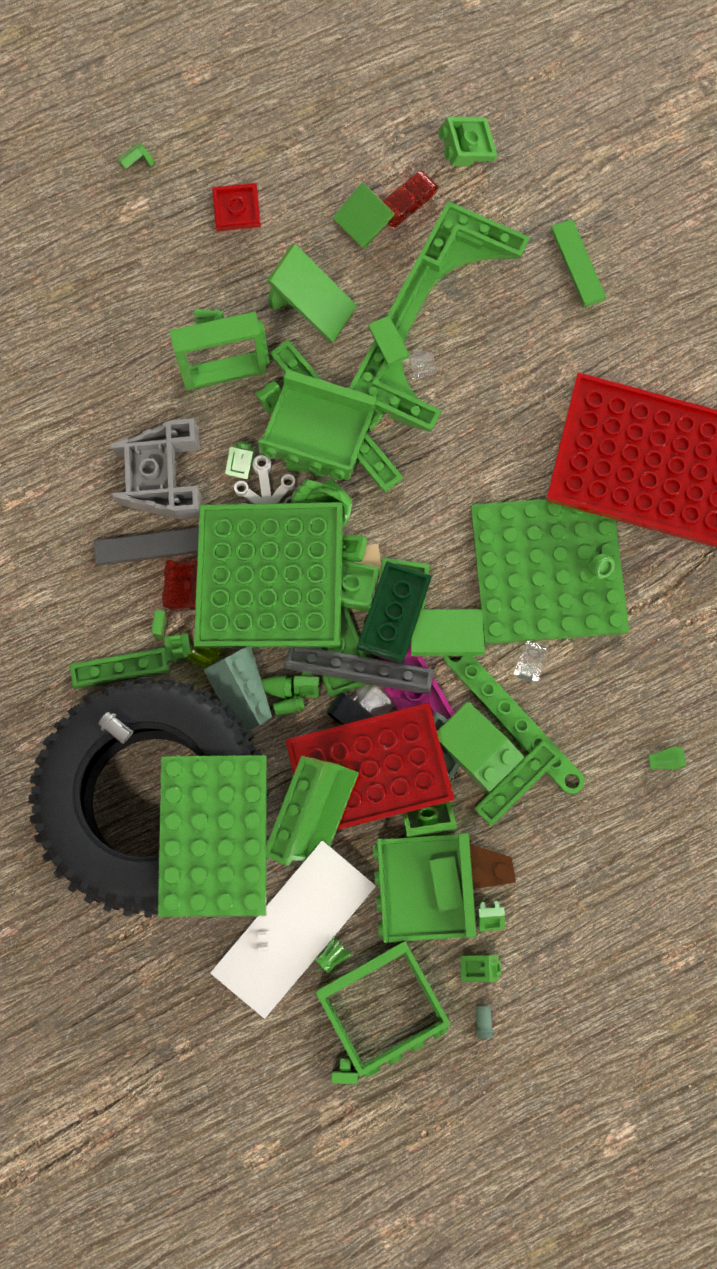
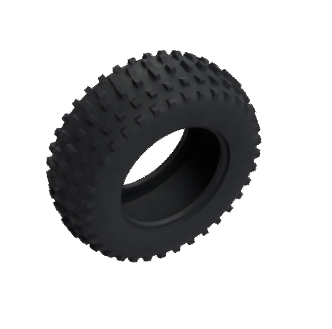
[29,678,269,918]

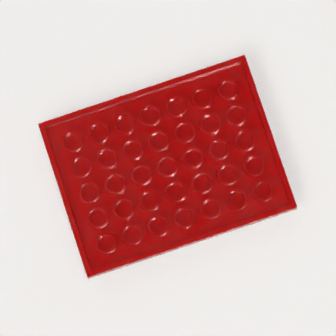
[545,372,717,548]

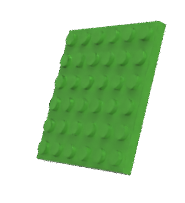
[471,499,629,645]
[194,502,343,648]

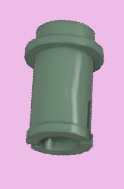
[474,1006,495,1039]

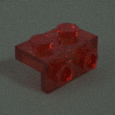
[162,560,198,612]

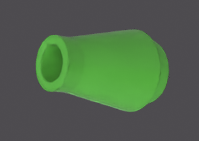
[261,675,294,699]
[648,745,686,770]

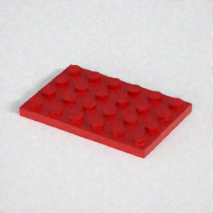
[285,703,455,830]

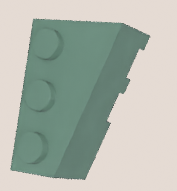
[204,647,272,731]

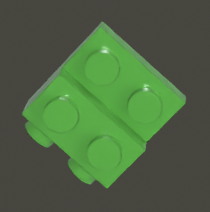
[438,117,497,166]

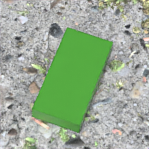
[368,315,409,367]
[430,856,464,911]

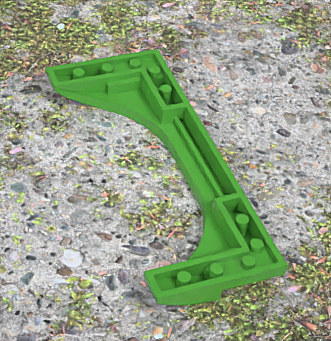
[349,201,530,432]

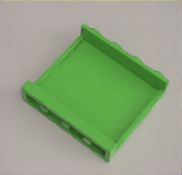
[258,370,377,481]
[266,756,359,866]
[373,833,476,943]

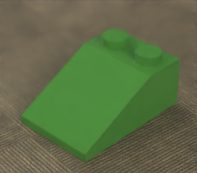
[437,701,524,792]

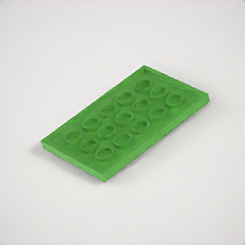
[158,755,267,917]

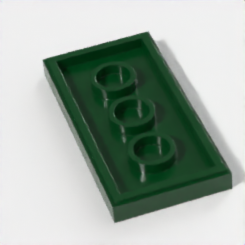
[356,561,432,664]

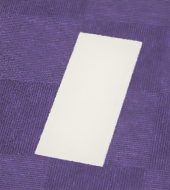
[211,841,376,1019]

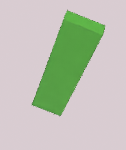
[551,219,606,308]
[69,648,170,690]
[474,739,562,827]

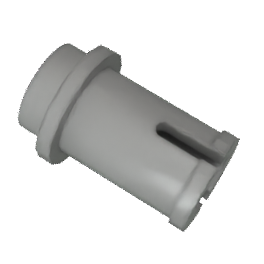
[99,712,133,744]

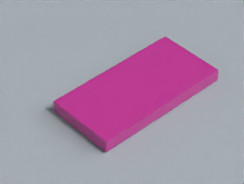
[375,641,455,719]

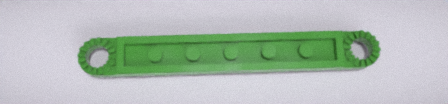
[443,656,585,795]

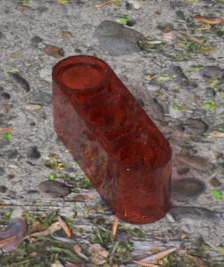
[383,170,439,229]

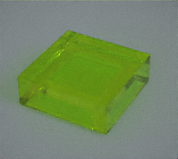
[187,647,220,669]

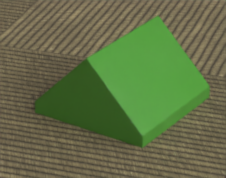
[402,801,457,838]

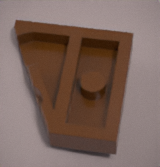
[470,844,516,889]

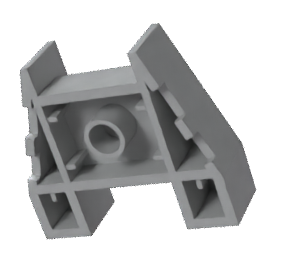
[111,418,202,519]

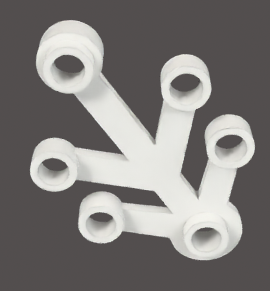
[234,455,296,504]

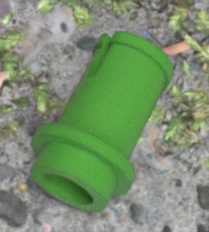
[194,308,224,323]
[273,694,305,718]

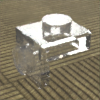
[513,641,548,684]

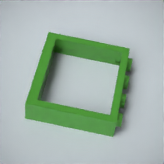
[170,311,270,391]
[316,941,451,1078]

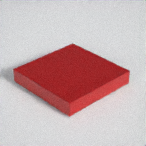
[212,183,261,232]

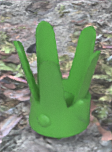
[315,936,352,974]

